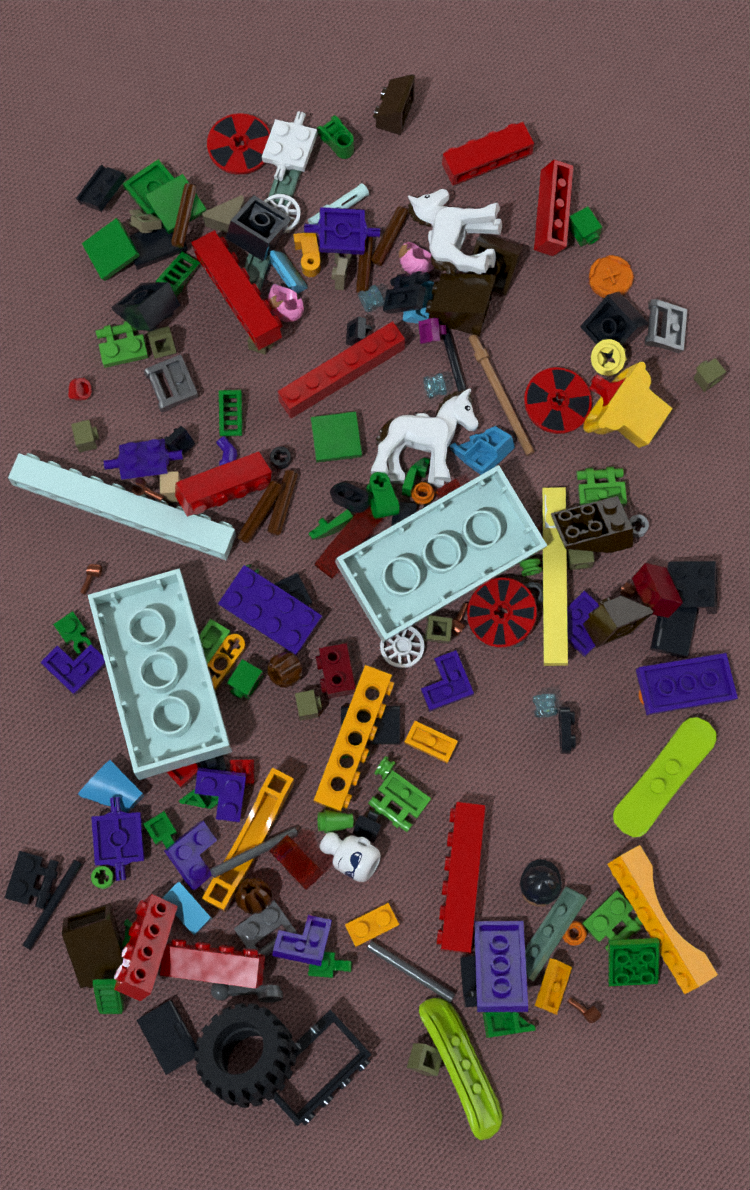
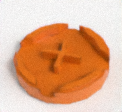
[588,255,634,298]

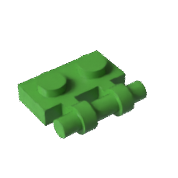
[95,321,148,368]
[576,467,627,507]
[368,770,431,832]
[582,890,642,952]

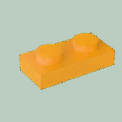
[404,721,458,764]
[345,903,399,948]
[535,958,572,1015]

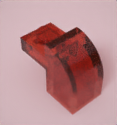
[269,835,324,890]

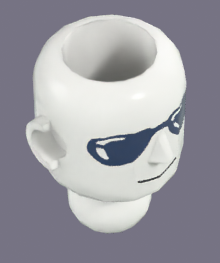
[320,832,381,882]

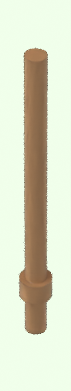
[468,334,535,456]

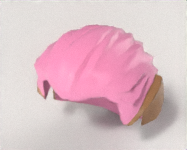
[399,242,434,274]
[267,284,304,322]

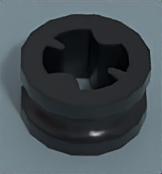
[270,446,291,470]

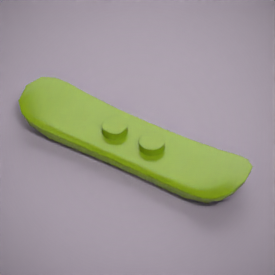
[613,717,717,837]
[419,998,502,1141]

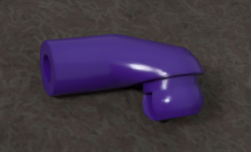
[216,436,237,466]

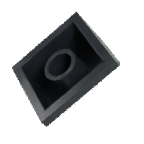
[226,195,291,261]
[111,282,181,332]
[580,292,649,359]

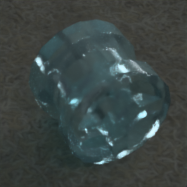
[358,285,384,313]
[423,373,447,399]
[532,694,558,718]

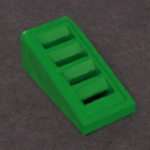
[156,252,201,297]
[219,390,242,436]
[93,979,124,1014]

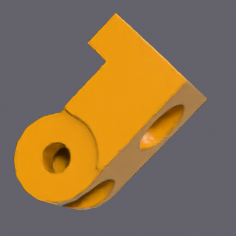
[293,232,321,277]

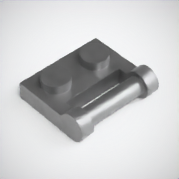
[645,299,687,353]
[144,355,198,412]
[234,900,298,957]

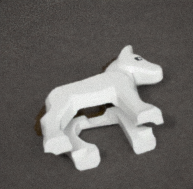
[408,189,502,276]
[371,389,478,488]

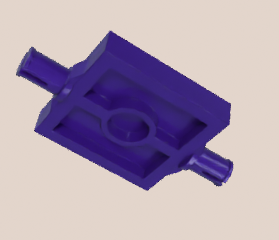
[304,207,380,255]
[104,439,183,480]
[91,797,145,881]

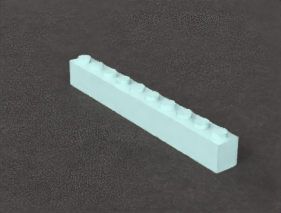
[8,453,236,560]

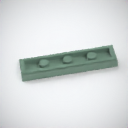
[525,886,587,981]

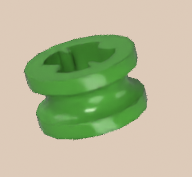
[520,559,542,576]
[374,756,396,780]
[91,866,114,889]

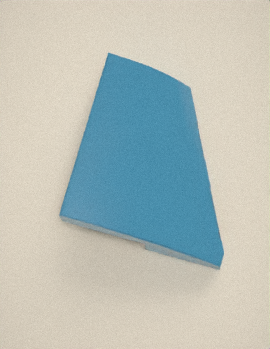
[449,426,515,475]
[78,760,145,813]

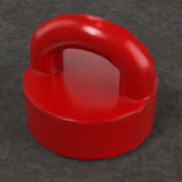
[68,378,91,401]

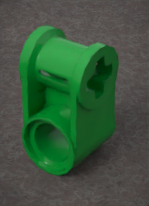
[316,115,354,159]
[366,472,399,519]

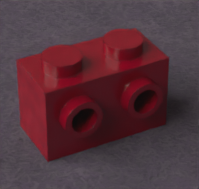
[632,563,683,618]
[315,643,356,699]

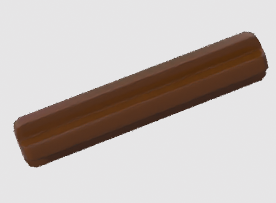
[171,183,196,248]
[371,206,408,266]
[356,237,373,294]
[267,470,298,536]
[237,481,283,543]

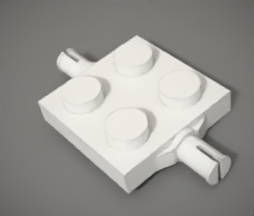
[262,111,318,181]

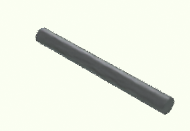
[210,827,298,878]
[367,941,455,1002]

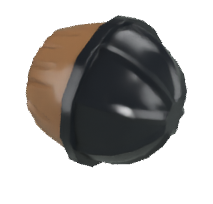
[520,859,562,907]

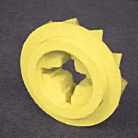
[591,339,627,376]

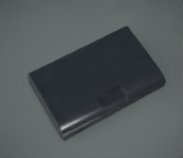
[129,223,188,270]
[650,608,698,659]
[341,706,400,745]
[136,1000,199,1075]

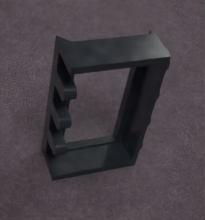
[273,1009,372,1126]

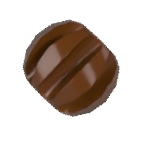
[267,652,303,688]
[235,877,272,915]

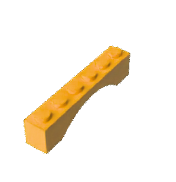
[202,768,295,912]
[607,845,718,994]

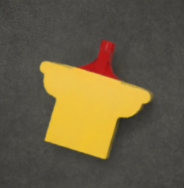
[583,362,673,448]

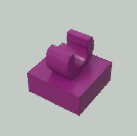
[418,318,447,344]

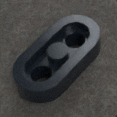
[330,482,370,513]
[558,706,576,754]

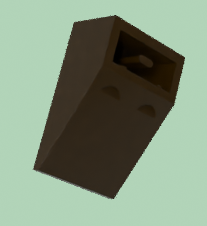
[551,496,633,553]

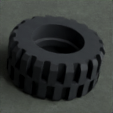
[194,1003,296,1108]

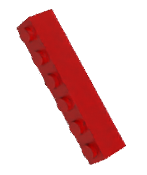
[191,230,283,350]
[277,321,405,419]
[436,802,485,954]

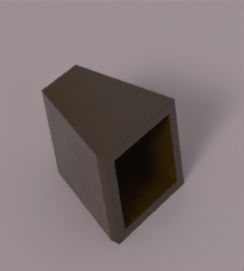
[425,273,496,337]
[62,903,124,989]

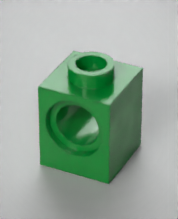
[568,206,602,247]
[227,659,264,700]

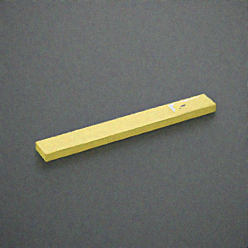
[542,487,568,666]

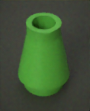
[317,809,353,834]

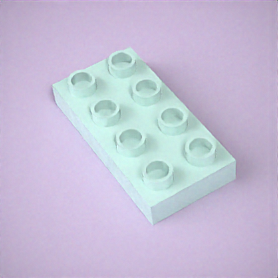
[335,465,547,643]
[88,568,232,780]

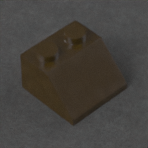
[373,74,415,135]
[466,233,524,296]
[583,596,654,648]

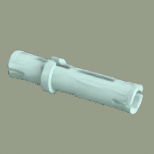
[308,183,369,224]

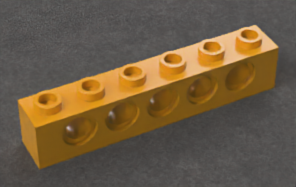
[313,665,394,812]

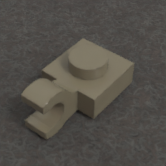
[129,209,162,233]
[331,253,352,291]

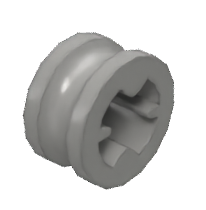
[629,515,649,538]

